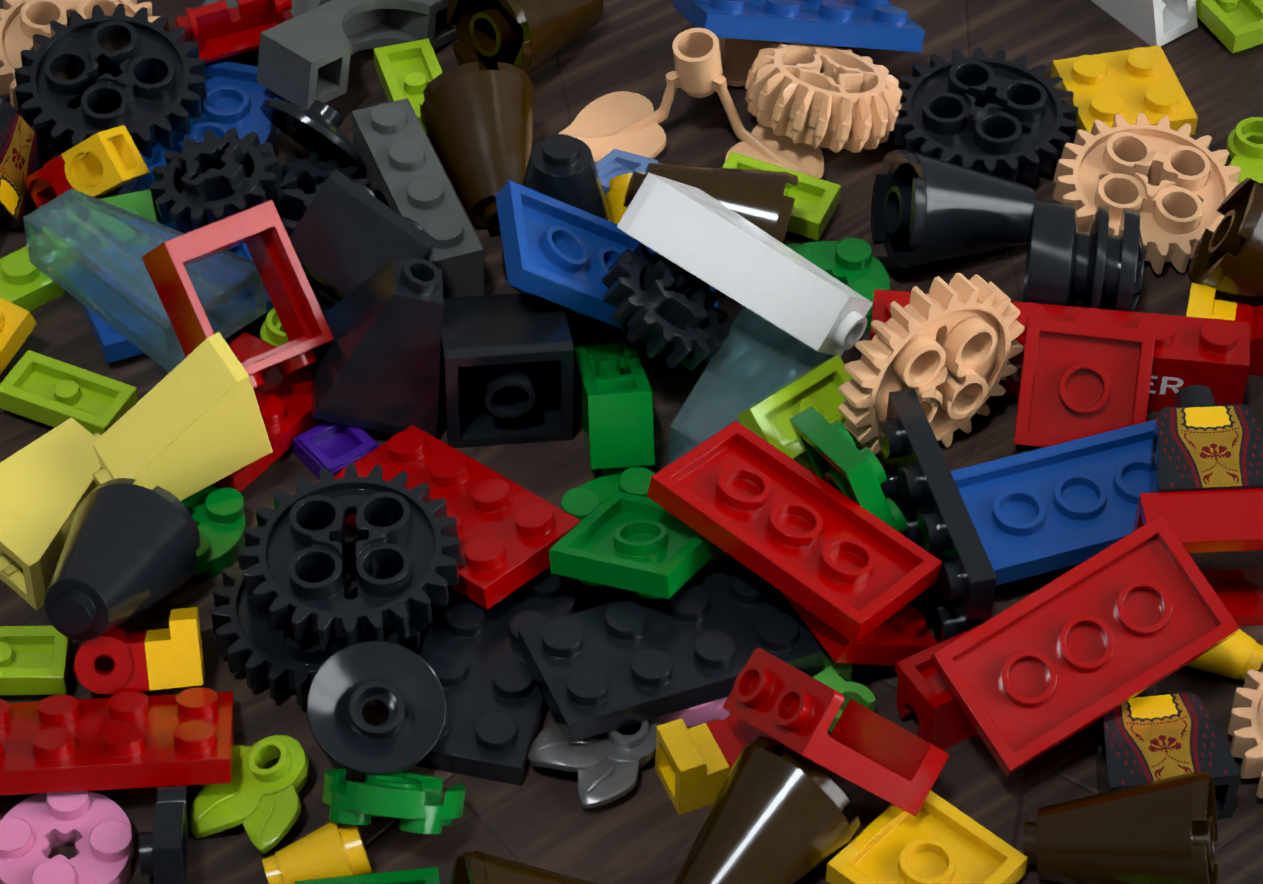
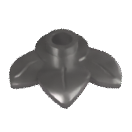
[528,712,661,809]

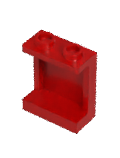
[722,648,950,817]

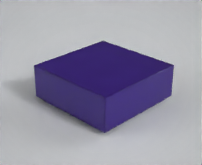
[292,421,380,480]

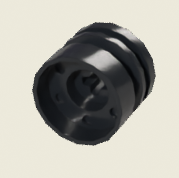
[1022,200,1145,312]

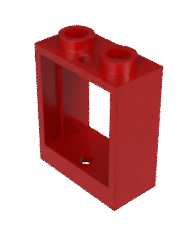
[141,200,334,389]
[1133,488,1263,626]

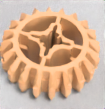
[745,42,902,153]

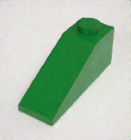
[573,339,655,475]

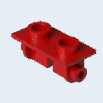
[174,0,293,64]

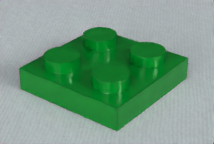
[789,406,909,534]
[549,491,720,599]

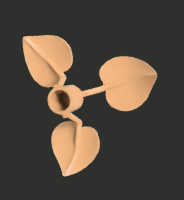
[559,28,824,178]

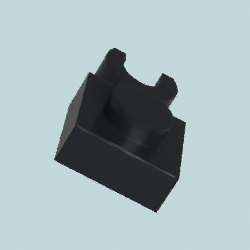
[139,785,190,884]

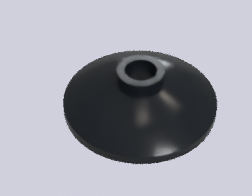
[260,100,364,171]
[307,641,446,775]

